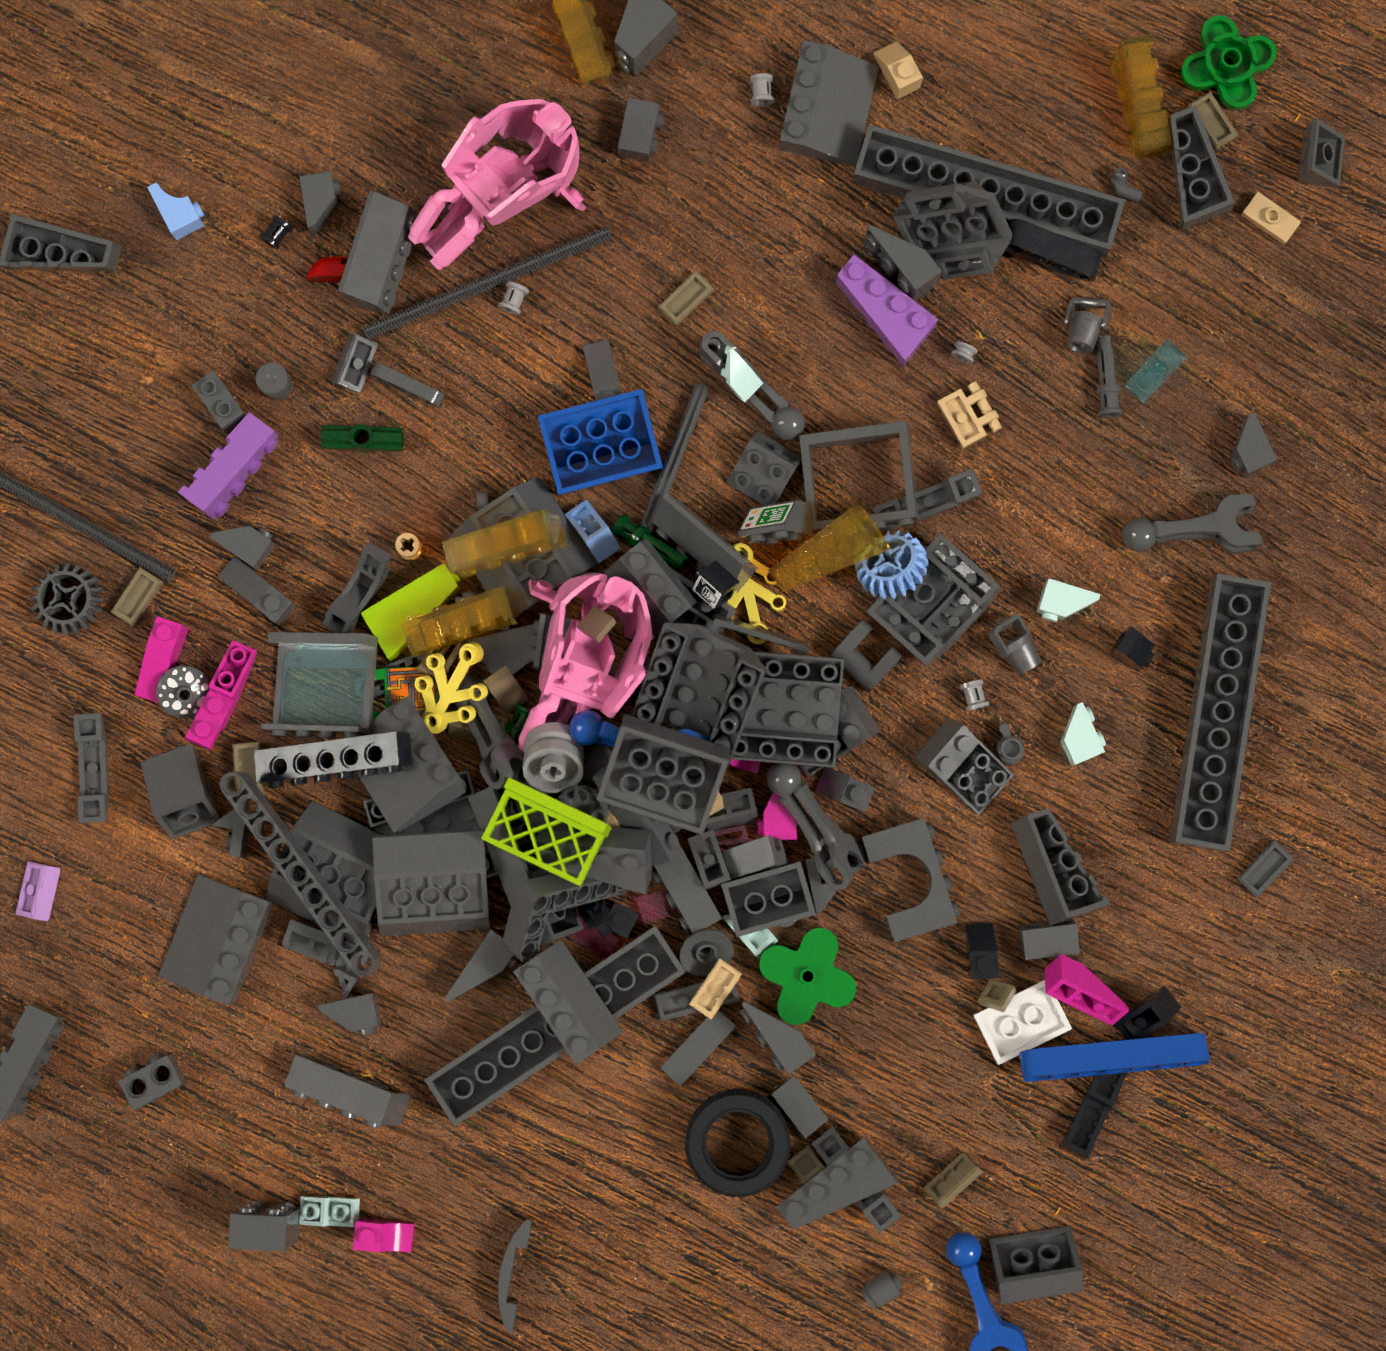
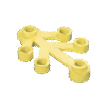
[728,543,786,645]
[415,642,488,734]

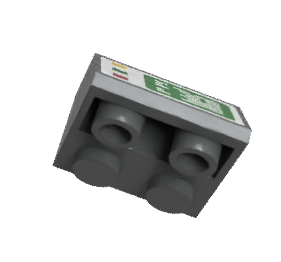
[738,500,812,546]

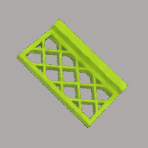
[481,777,612,887]

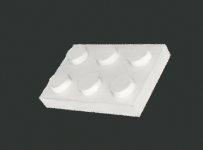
[973,980,1072,1065]

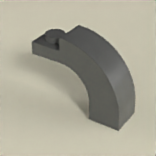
[322,542,392,633]

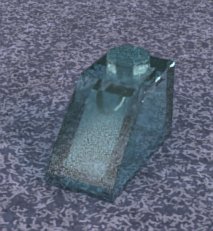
[1124,339,1187,403]

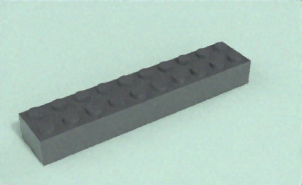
[852,124,1125,258]
[1169,573,1271,852]
[424,926,686,1127]

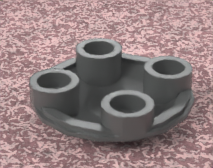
[557,785,609,823]

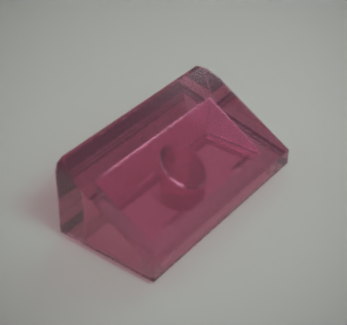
[568,908,620,961]

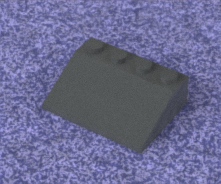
[779,40,879,167]
[355,696,466,834]
[596,714,731,835]
[158,874,274,1005]

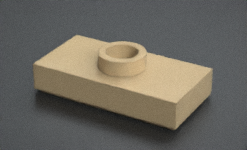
[1241,192,1301,245]
[689,958,742,1020]

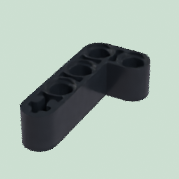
[1002,219,1103,282]

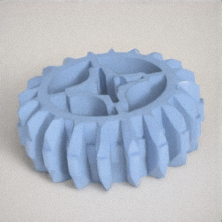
[855,530,928,600]

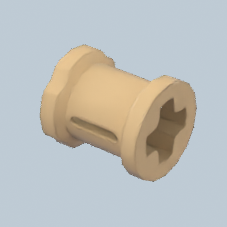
[395,533,422,560]

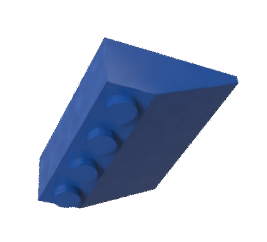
[538,389,663,495]

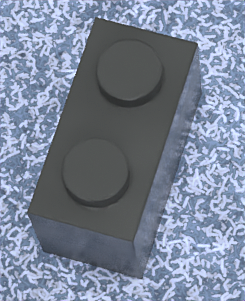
[618,98,664,162]

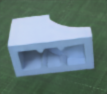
[147,182,205,240]
[565,500,621,563]

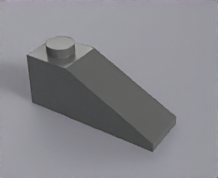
[582,340,622,401]
[218,556,297,627]
[444,930,518,1002]

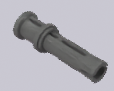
[1096,335,1123,418]

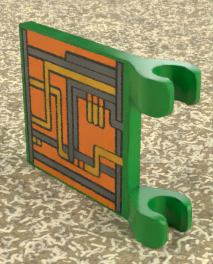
[364,666,440,721]

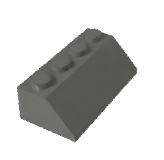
[338,191,419,315]
[652,493,758,593]
[514,940,623,1065]

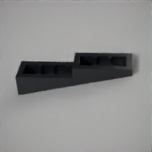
[1059,1073,1127,1160]

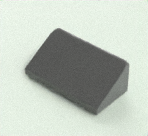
[331,334,378,393]

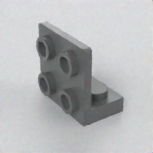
[727,431,802,506]

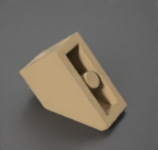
[873,41,923,100]

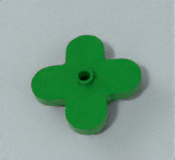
[1180,15,1277,111]
[759,928,856,1025]

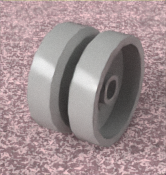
[523,722,584,793]

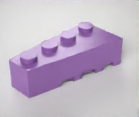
[836,255,938,367]
[178,412,279,520]

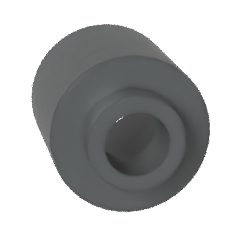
[860,1270,904,1309]

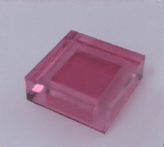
[636,890,669,924]

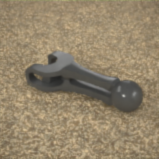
[698,331,805,440]
[1122,494,1263,554]
[453,673,531,789]
[766,763,867,890]

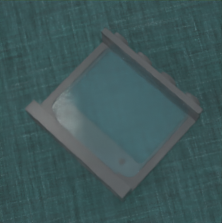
[261,632,378,738]

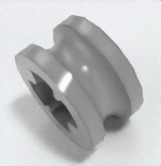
[951,341,978,364]

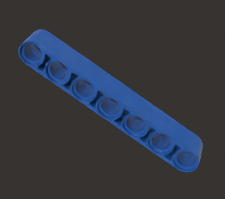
[1019,1033,1210,1082]

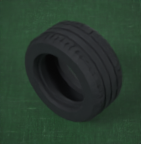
[685,1088,791,1198]

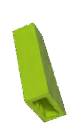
[361,563,461,662]

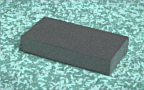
[1236,840,1294,898]

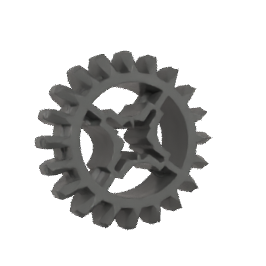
[30,563,104,636]

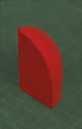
[307,256,349,283]

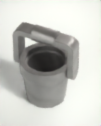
[1064,297,1113,354]
[988,614,1042,675]

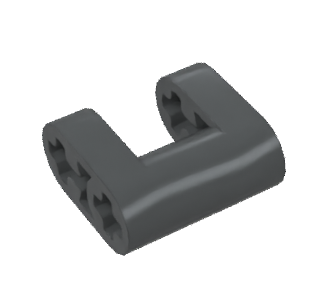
[829,620,903,693]

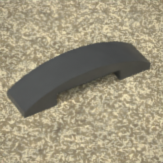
[873,469,983,533]
[73,713,109,823]
[811,1127,901,1234]
[498,1217,533,1333]

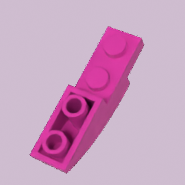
[185,640,257,751]

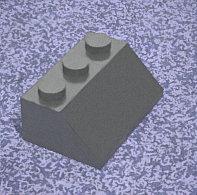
[605,538,697,635]
[721,861,816,937]
[989,1226,1083,1304]

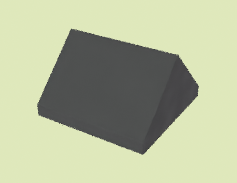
[1298,119,1345,187]

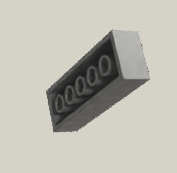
[468,787,584,947]

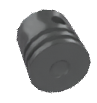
[256,363,293,401]

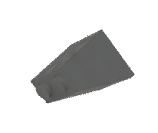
[614,0,678,77]
[141,743,222,840]

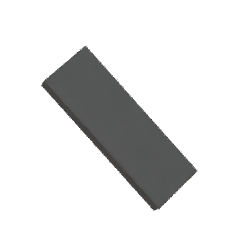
[654,982,740,1021]
[660,1009,736,1086]

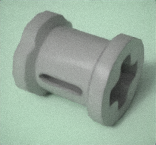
[750,73,774,107]
[498,281,529,316]
[959,679,990,712]

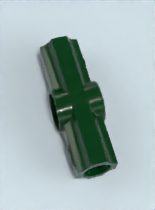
[321,424,404,453]

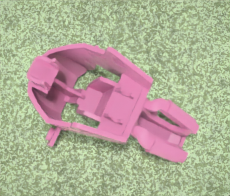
[408,99,587,270]
[518,573,655,752]

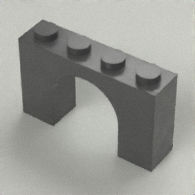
[860,818,960,942]

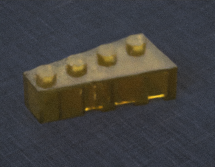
[550,0,615,86]
[1111,34,1172,159]
[768,505,892,592]
[442,510,567,578]
[401,586,517,657]

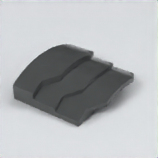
[866,533,1001,668]

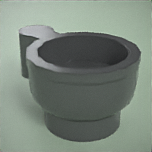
[994,723,1025,765]

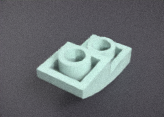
[299,1196,360,1227]

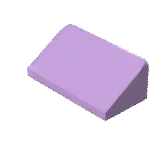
[15,861,60,921]

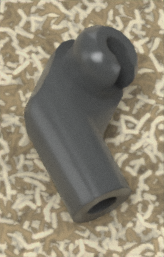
[1110,168,1143,203]

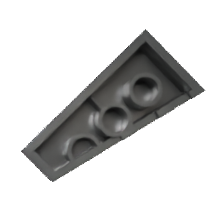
[1168,105,1235,230]

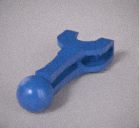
[569,710,710,747]
[946,1232,1029,1351]

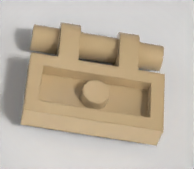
[937,381,1002,449]

